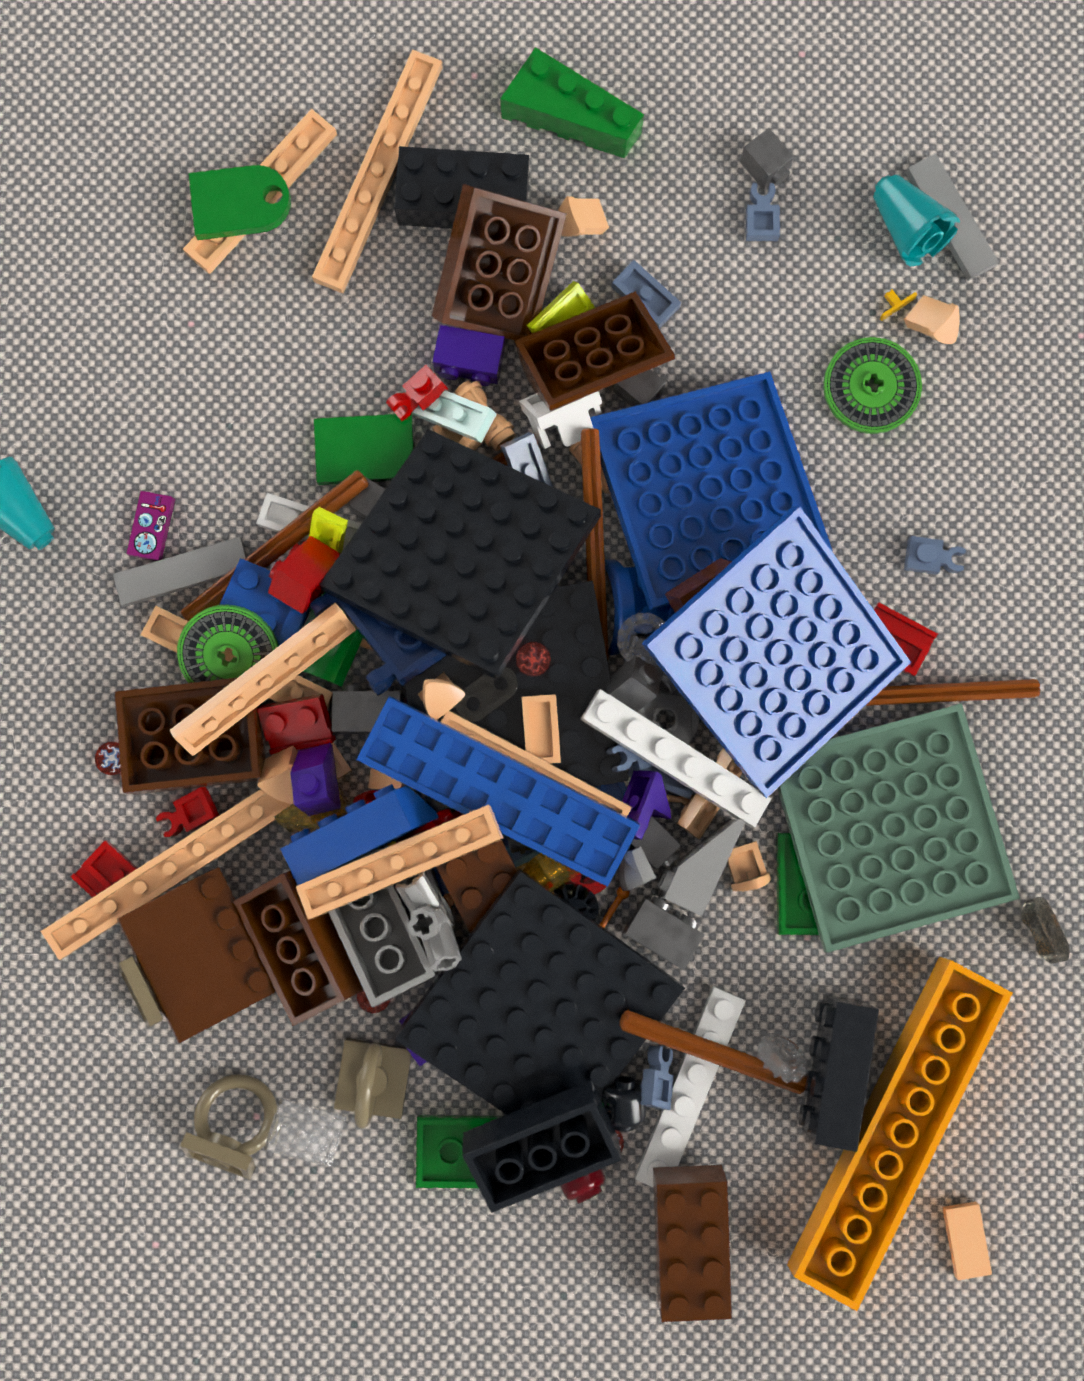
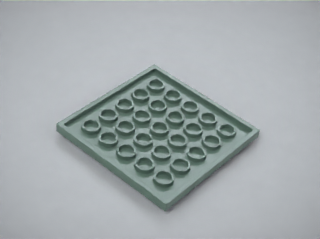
[777,703,1020,953]

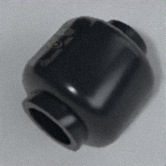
[602,1076,646,1132]

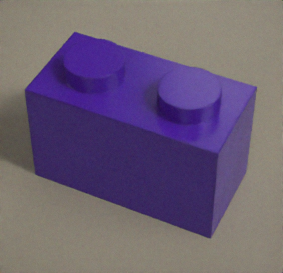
[432,325,505,386]

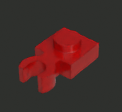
[156,787,220,837]

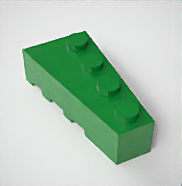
[500,47,644,159]

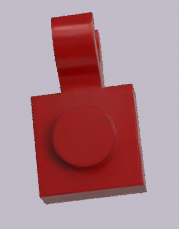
[386,364,448,421]

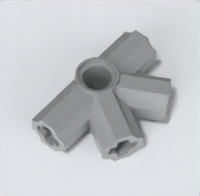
[396,869,462,971]

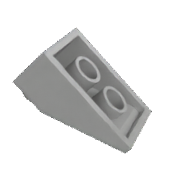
[656,818,746,916]

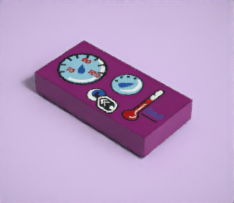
[126,491,175,561]

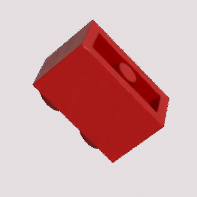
[268,536,341,614]

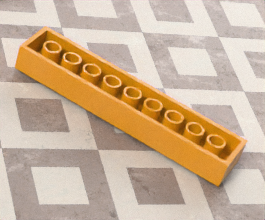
[787,956,1013,1311]

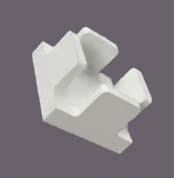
[519,391,602,449]

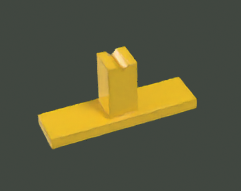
[880,289,918,321]

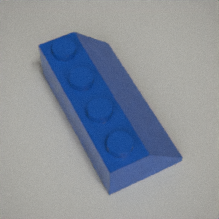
[281,784,439,885]

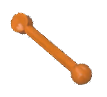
[599,887,630,928]

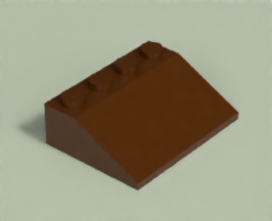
[432,184,567,341]
[515,291,675,411]
[115,678,265,795]
[117,867,276,1044]

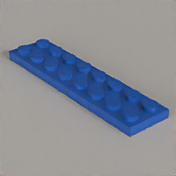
[356,696,640,887]

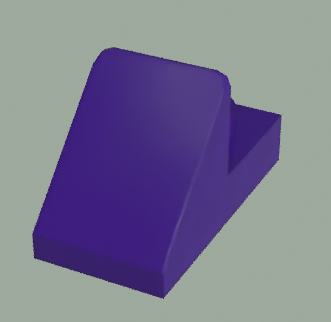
[622,770,671,840]

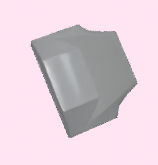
[618,846,656,891]

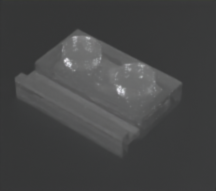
[264,1098,347,1167]

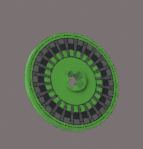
[823,337,922,434]
[177,605,279,683]

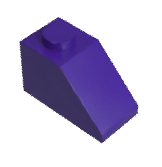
[290,743,341,816]

